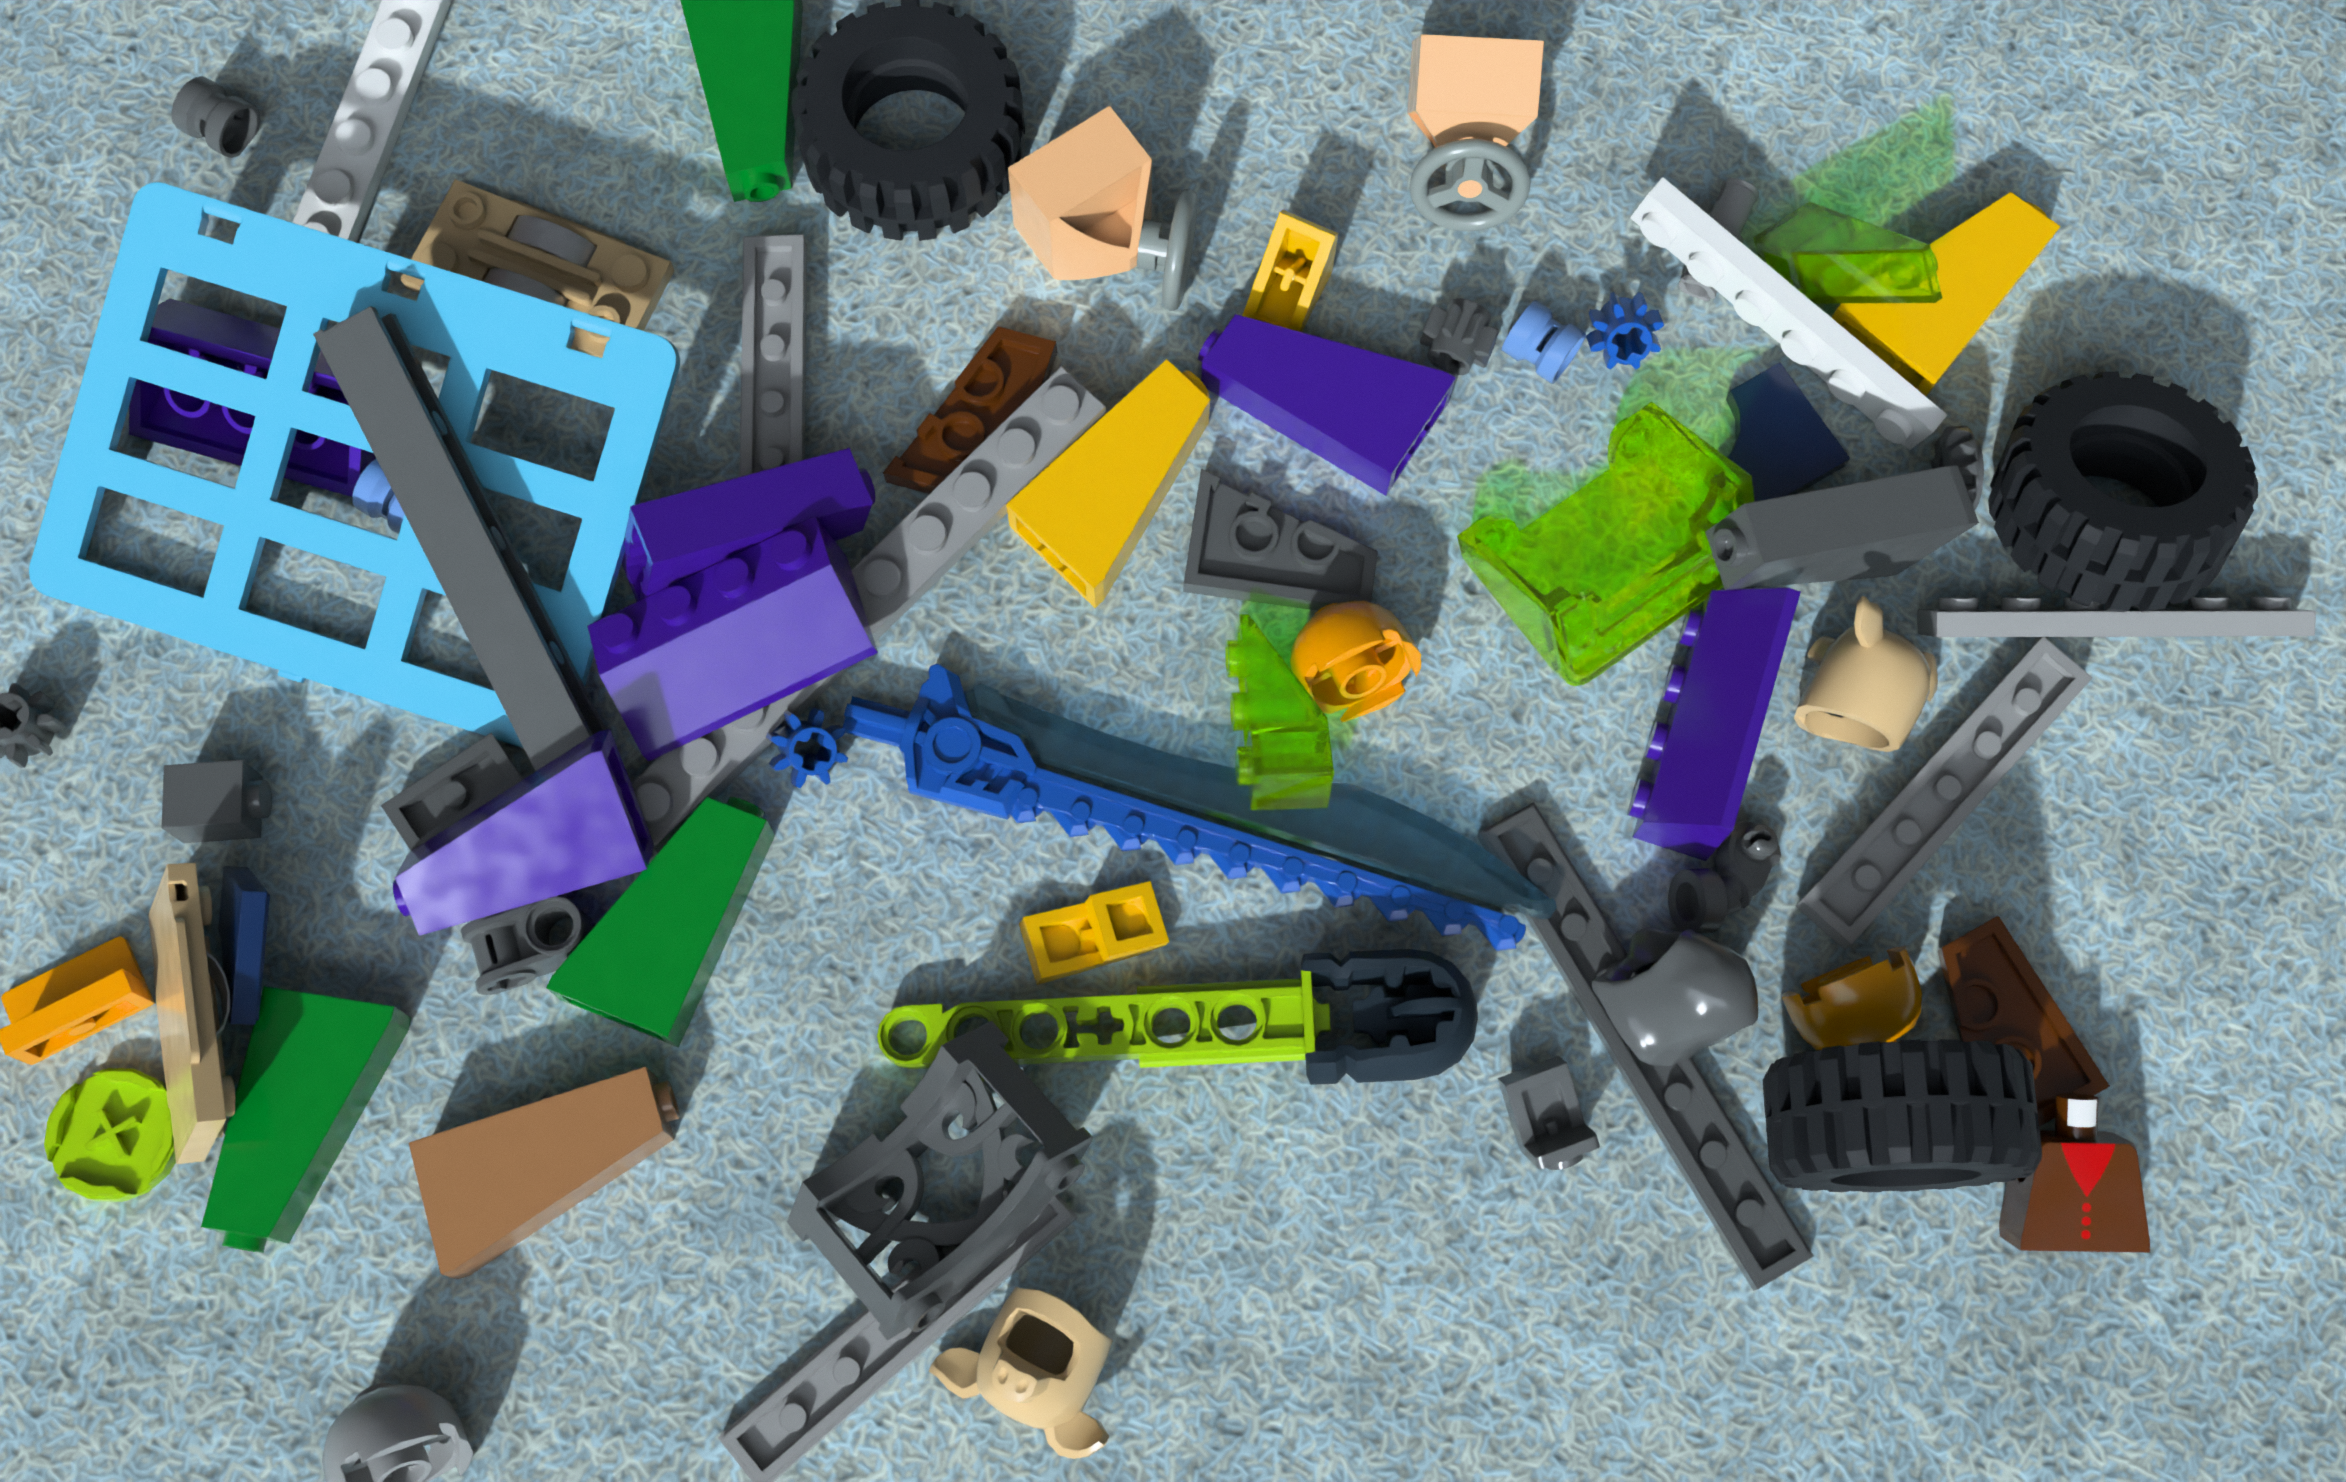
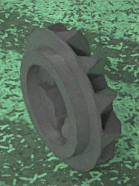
[1930,426,1984,511]

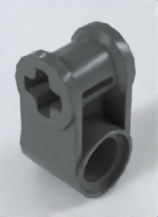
[460,896,595,995]

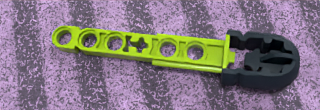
[877,949,1478,1085]

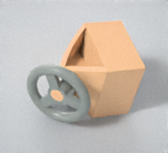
[1407,34,1544,231]
[1008,106,1198,311]

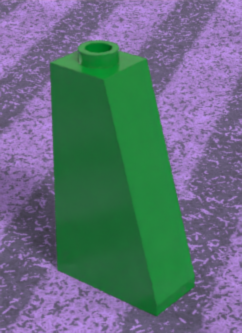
[680,0,803,202]
[546,797,775,1047]
[201,986,412,1253]

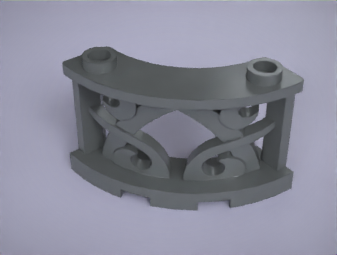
[787,1021,1093,1340]

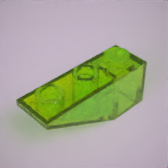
[1753,201,1942,304]
[1225,614,1334,810]

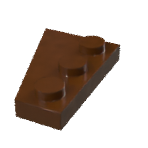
[883,326,1058,494]
[1937,916,2110,1127]

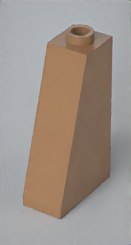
[409,1067,680,1280]

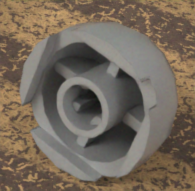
[322,1383,473,1482]

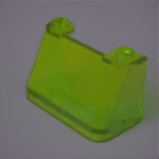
[1457,402,1754,686]

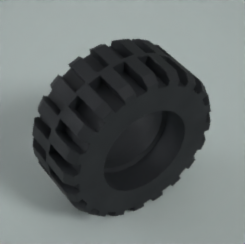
[792,0,1025,241]
[1988,371,2258,612]
[1762,1039,2042,1192]

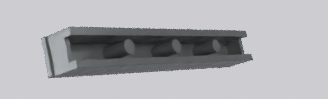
[313,306,624,771]

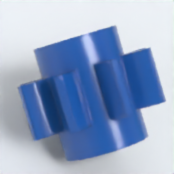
[1586,292,1664,370]
[766,707,848,788]

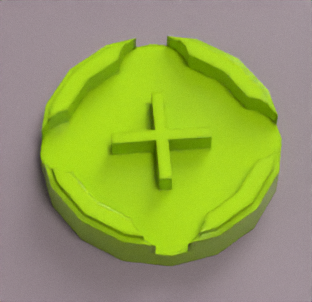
[44,1068,176,1202]

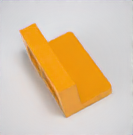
[0,936,155,1065]

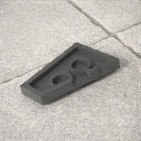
[1183,469,1378,611]

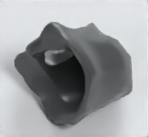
[1592,927,1758,1066]

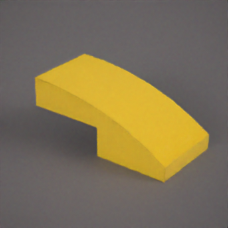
[1019,881,1169,985]

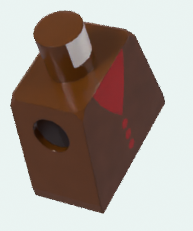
[1999,1093,2150,1253]

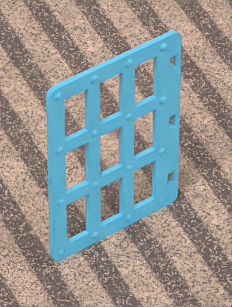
[29,182,680,748]

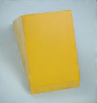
[1242,210,1338,332]

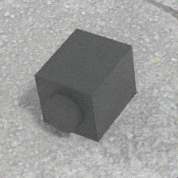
[161,760,272,843]

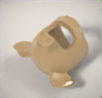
[1794,596,1938,752]
[928,1287,1113,1459]

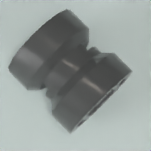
[171,76,261,158]

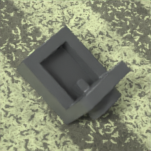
[1497,1056,1600,1170]

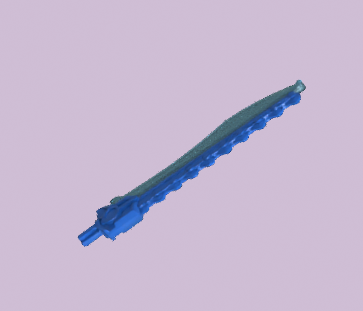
[843,664,1557,951]

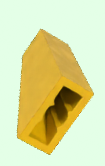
[1832,192,2061,397]
[1006,359,1210,608]

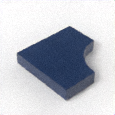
[1710,362,1850,510]
[218,866,270,1025]

